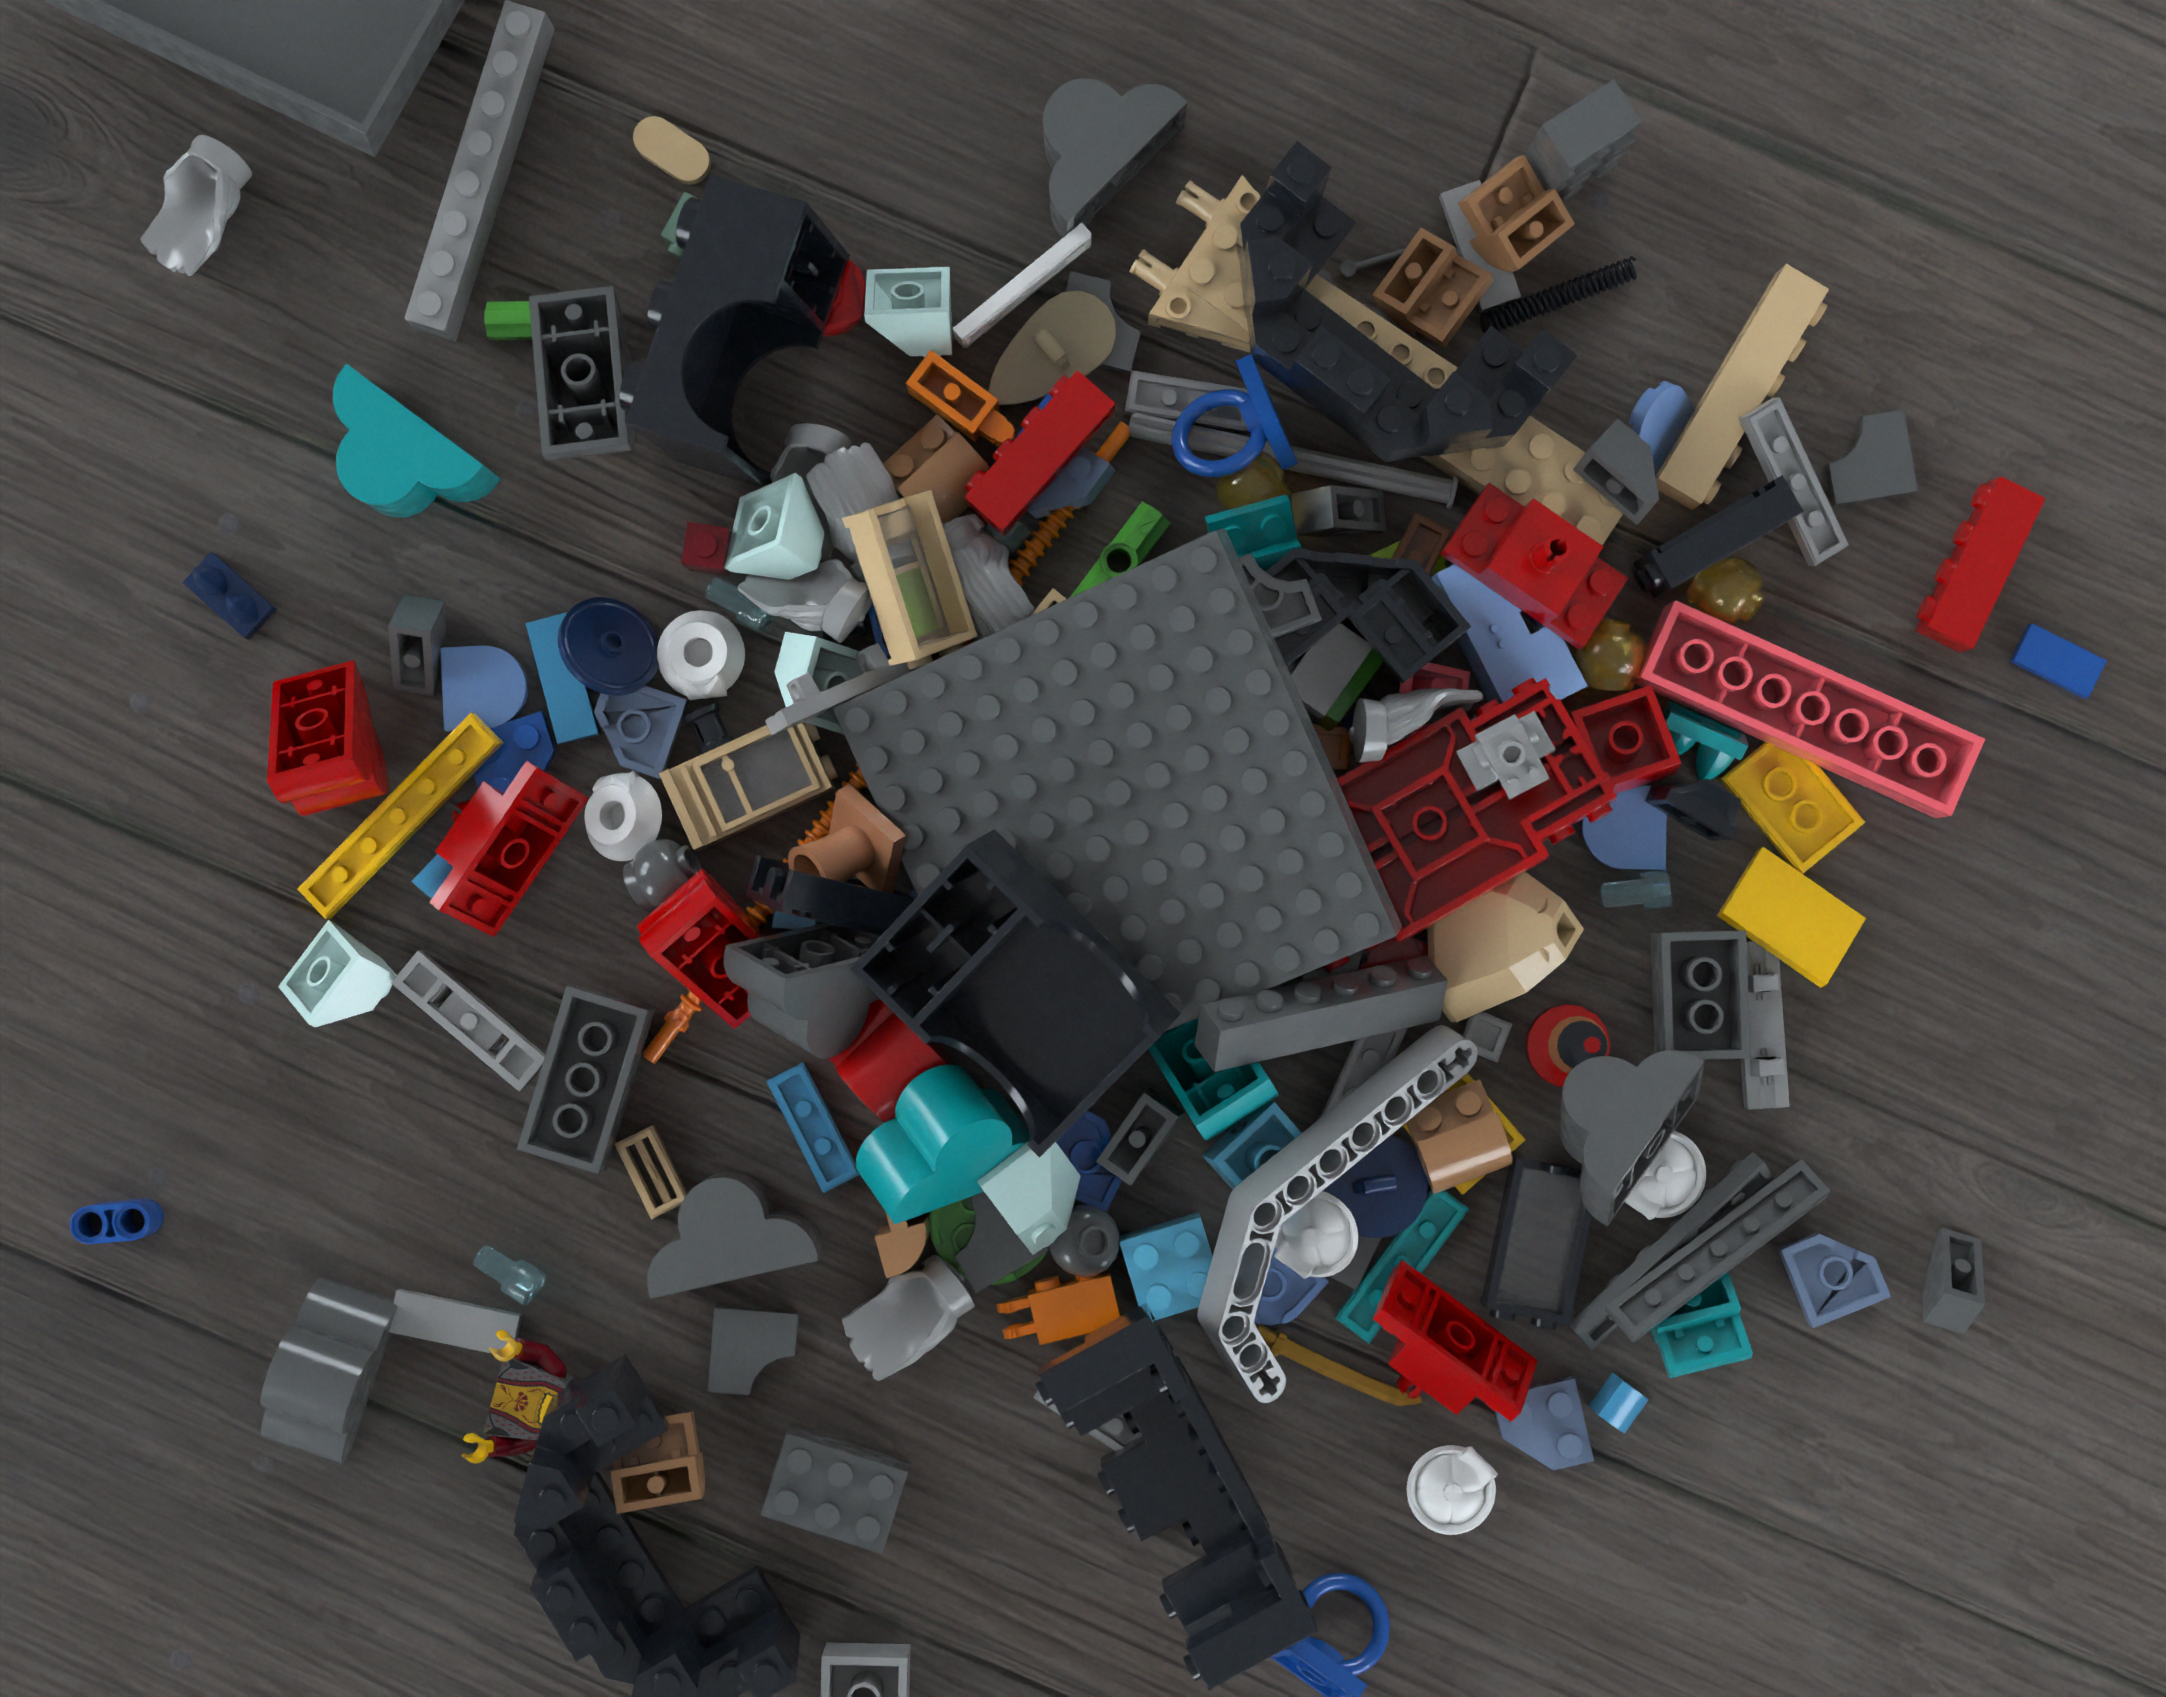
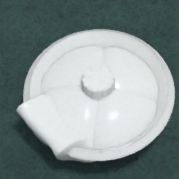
[657,610,745,701]
[584,771,662,861]
[1625,1131,1706,1220]
[1274,1191,1358,1279]
[1407,1445,1498,1535]

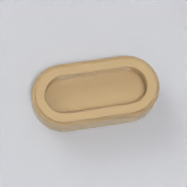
[633,116,711,185]

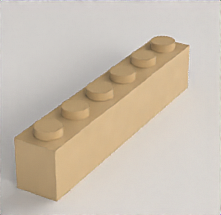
[1655,264,1829,510]

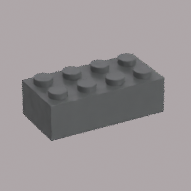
[516,985,656,1174]

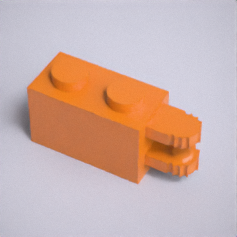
[905,350,1016,448]
[996,1270,1121,1345]

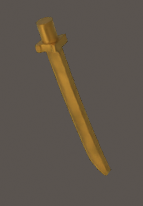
[1256,1324,1422,1406]

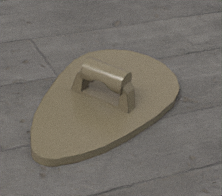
[988,291,1116,406]

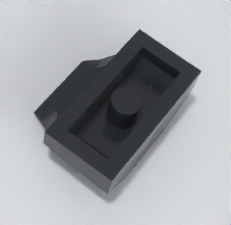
[1645,779,1741,841]

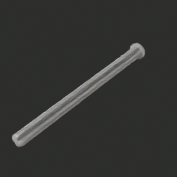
[1129,413,1458,509]

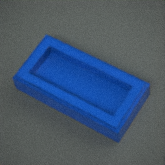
[2009,623,2107,699]

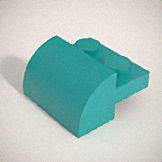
[1205,494,1302,571]
[1650,1272,1753,1378]

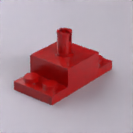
[1440,483,1628,649]
[429,761,589,937]
[1372,1260,1538,1422]

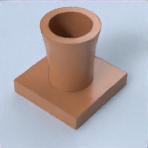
[788,784,906,893]

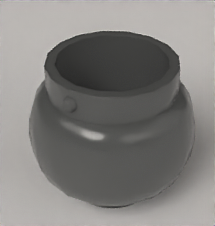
[623,839,701,913]
[1049,1205,1120,1277]

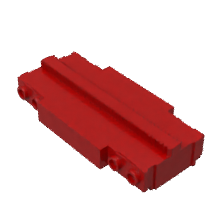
[1315,678,1617,973]

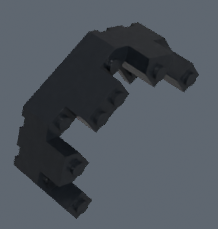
[1236,141,1577,462]
[1265,548,1471,683]
[1035,1303,1319,1691]
[514,1354,800,1697]

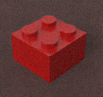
[1570,685,1681,794]

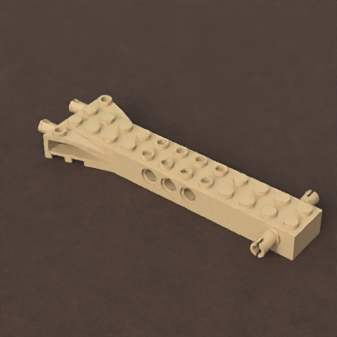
[1129,175,1623,545]

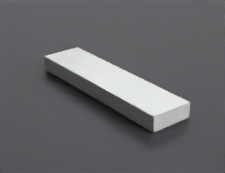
[953,223,1091,349]

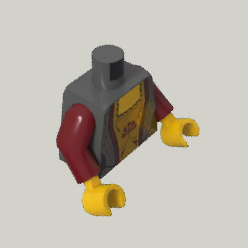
[462,1330,574,1464]

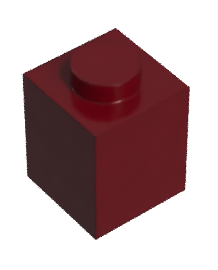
[681,522,732,576]

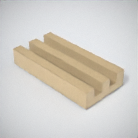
[615,1125,688,1219]

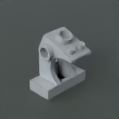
[1457,711,1555,800]

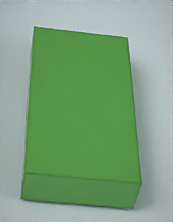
[1317,649,1383,732]

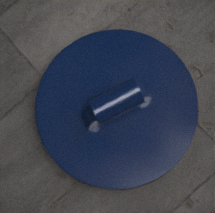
[558,597,659,696]
[1323,1135,1428,1238]

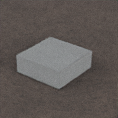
[1461,1012,1512,1063]

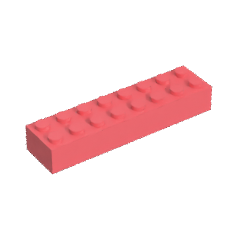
[1631,600,1985,818]

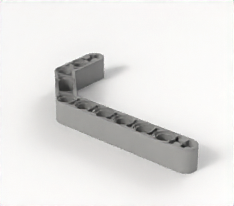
[1197,1025,1478,1403]

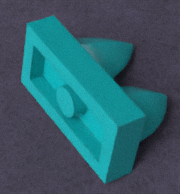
[1663,701,1748,781]

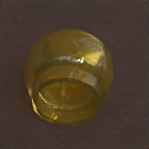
[1216,450,1292,510]
[1687,557,1766,626]
[1574,620,1646,690]

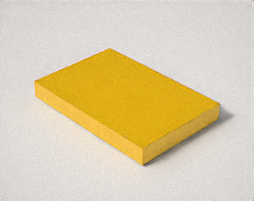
[1719,742,1865,874]
[1717,847,1866,988]

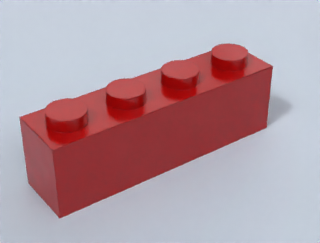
[964,370,1116,537]
[1915,476,2046,653]

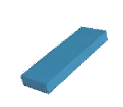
[525,612,600,745]
[766,1061,860,1193]

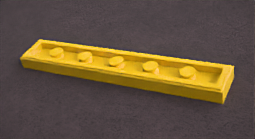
[297,713,504,919]

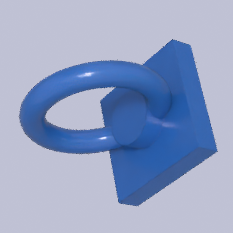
[1171,354,1298,478]
[1270,1573,1390,1697]

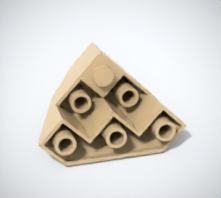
[1427,872,1584,1022]

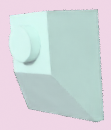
[864,267,952,357]
[724,473,825,580]
[775,632,863,734]
[278,920,397,1027]
[977,1142,1080,1255]

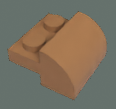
[1458,155,1575,272]
[1372,228,1494,348]
[883,414,990,525]
[1406,1079,1513,1194]
[875,1211,930,1278]
[610,1411,705,1514]

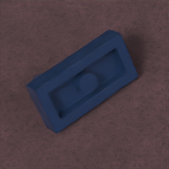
[183,552,277,640]

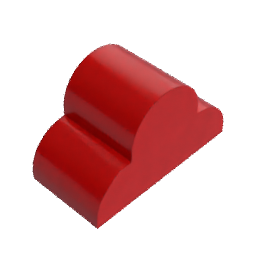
[267,660,389,816]
[637,868,765,1029]
[829,999,958,1123]

